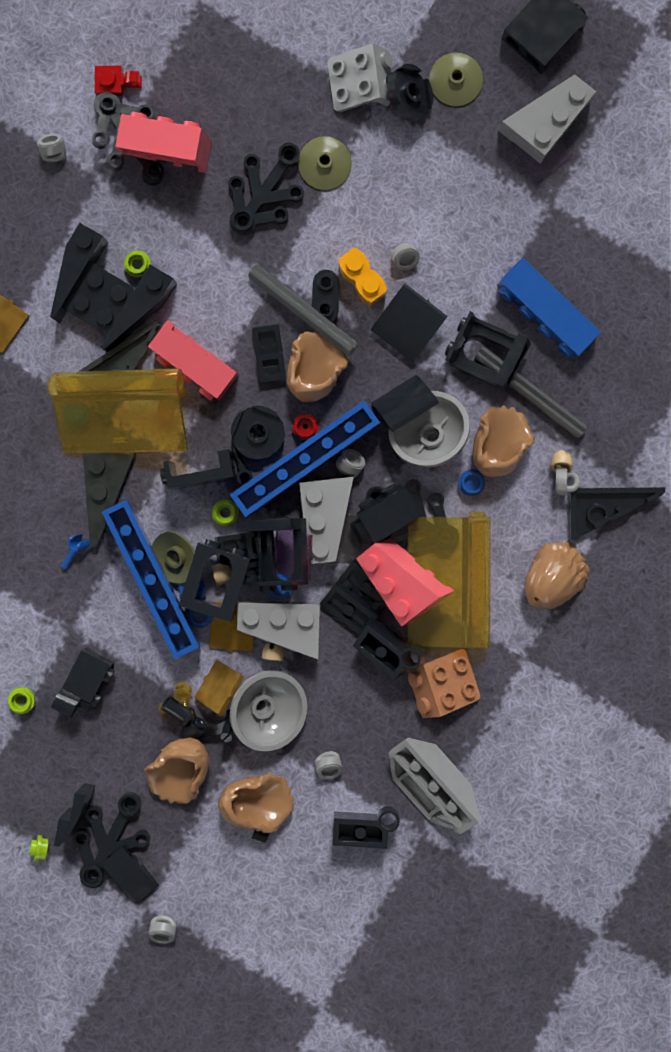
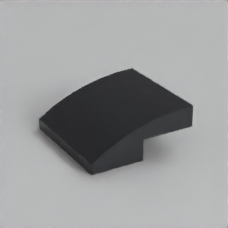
[371,283,448,363]
[371,375,439,432]
[320,559,387,635]
[54,783,95,847]

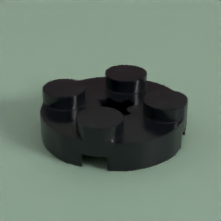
[386,64,433,121]
[231,405,285,460]

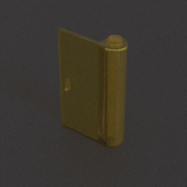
[47,369,188,453]
[408,511,491,648]

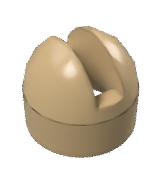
[551,450,573,472]
[212,563,232,586]
[262,642,284,661]

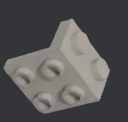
[328,43,393,112]

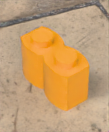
[339,247,387,307]

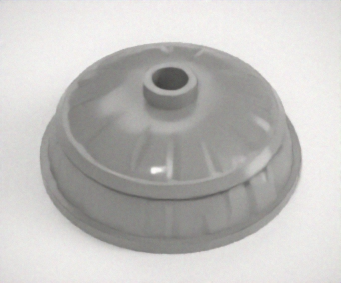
[389,391,470,467]
[230,671,307,751]

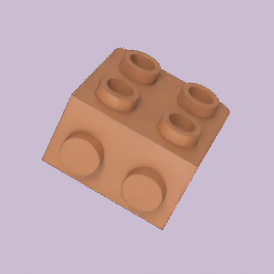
[407,649,480,718]

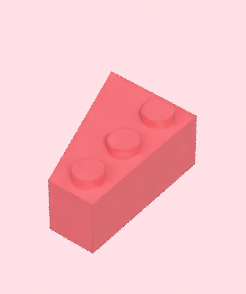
[115,112,212,173]
[356,538,454,626]

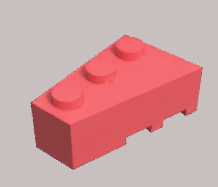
[148,320,238,401]

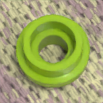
[124,250,151,278]
[212,499,239,526]
[8,687,35,714]
[29,835,48,863]

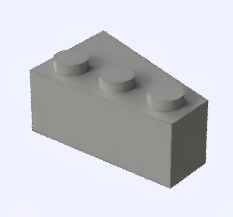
[499,75,596,164]
[299,477,354,564]
[237,601,320,659]

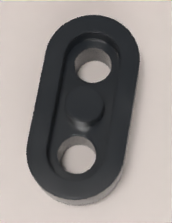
[312,270,340,323]

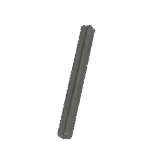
[248,264,358,355]
[475,347,587,438]

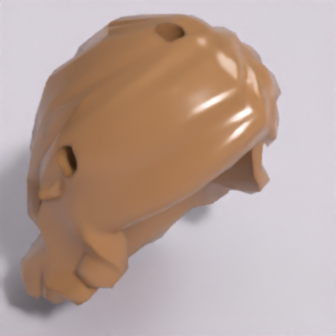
[287,330,349,402]
[472,405,535,477]
[524,541,590,610]
[144,737,210,804]
[218,773,294,833]

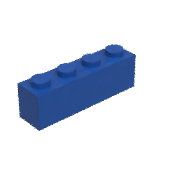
[497,257,601,359]

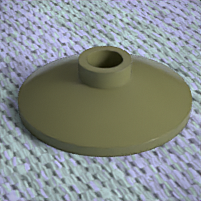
[429,53,483,107]
[298,136,352,190]
[152,531,195,584]

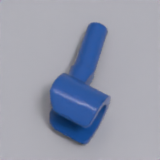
[61,534,90,569]

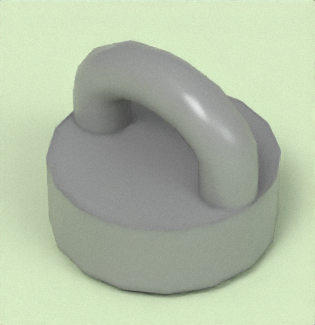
[37,134,67,162]
[391,243,420,271]
[336,448,365,477]
[556,468,580,495]
[315,751,343,780]
[148,915,176,944]

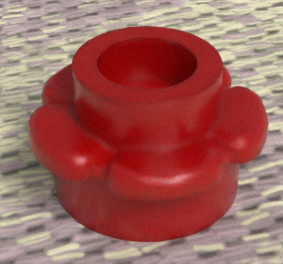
[292,414,319,440]

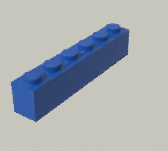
[230,401,380,517]
[102,500,200,659]

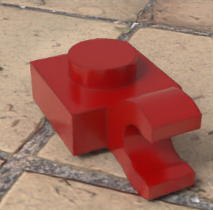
[94,65,142,96]

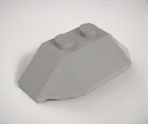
[388,738,481,834]

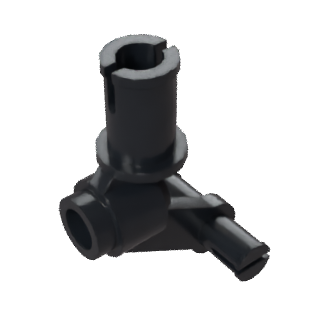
[161,695,234,742]

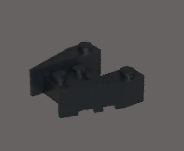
[50,222,177,352]

